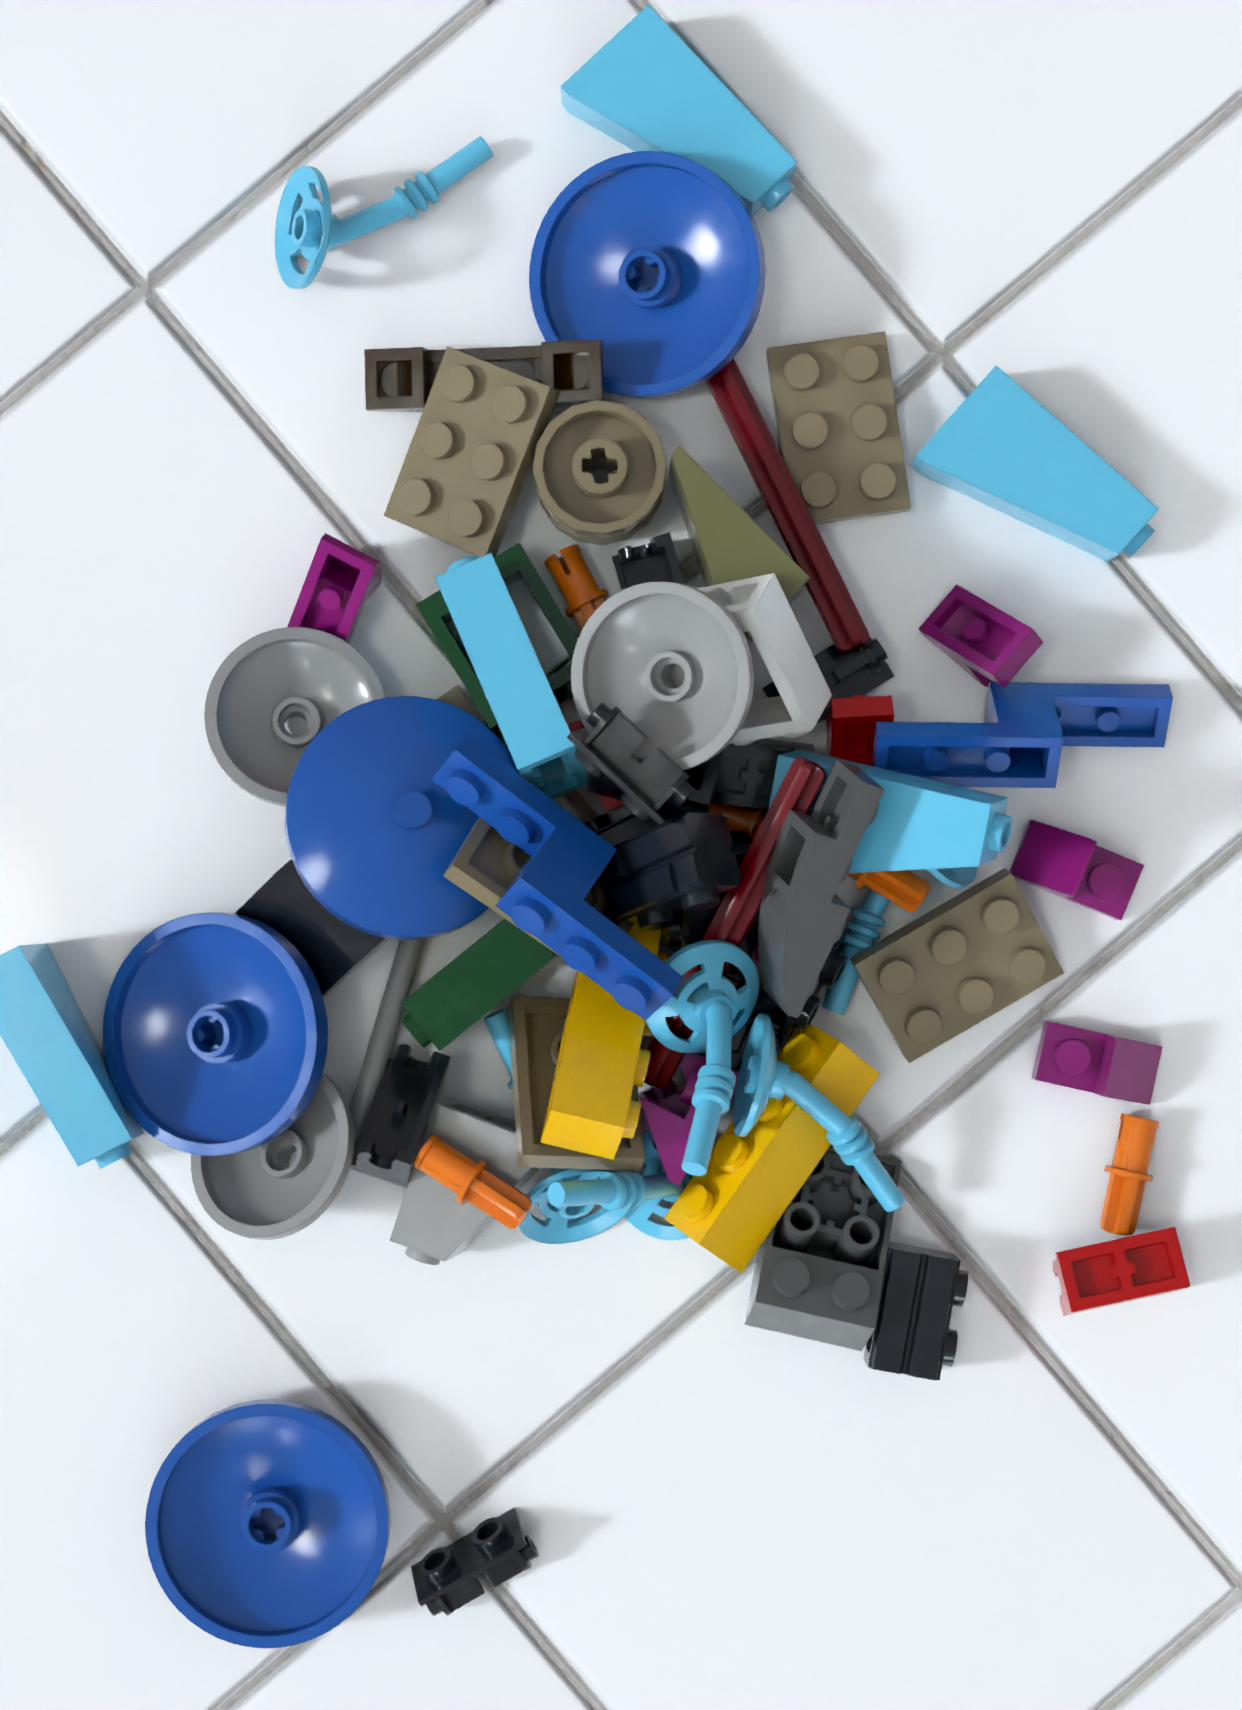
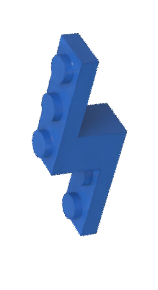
[871,682,1173,788]
[432,734,684,1021]

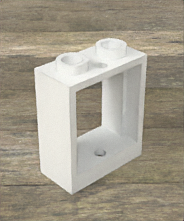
[670,573,832,747]

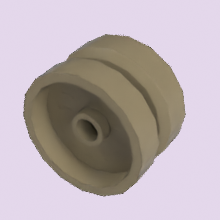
[533,400,667,545]

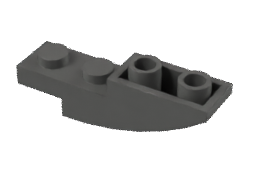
[758,760,885,1018]

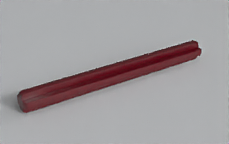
[706,358,869,653]
[644,757,827,1089]

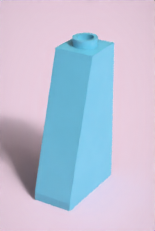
[561,4,797,216]
[909,365,1159,562]
[435,553,588,799]
[769,749,1012,873]
[0,943,144,1169]

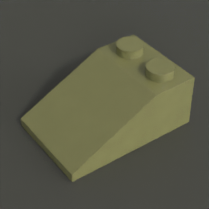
[669,446,810,642]

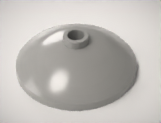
[571,581,754,770]
[204,627,385,806]
[191,1073,355,1240]

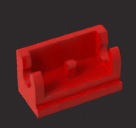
[1053,1227,1191,1316]

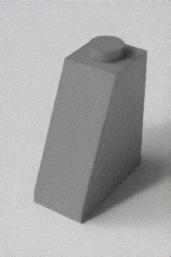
[389,1098,540,1265]

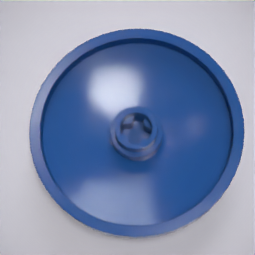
[529,151,766,398]
[285,696,519,940]
[103,912,328,1156]
[145,1399,391,1648]

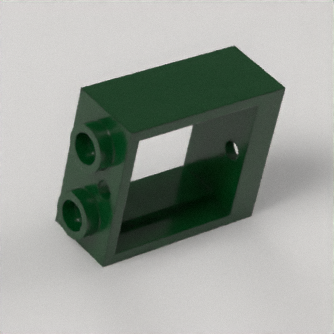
[416,543,578,733]
[401,918,557,1051]

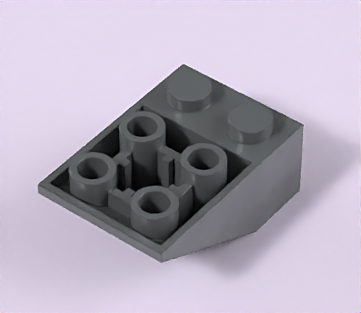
[744,1145,902,1351]

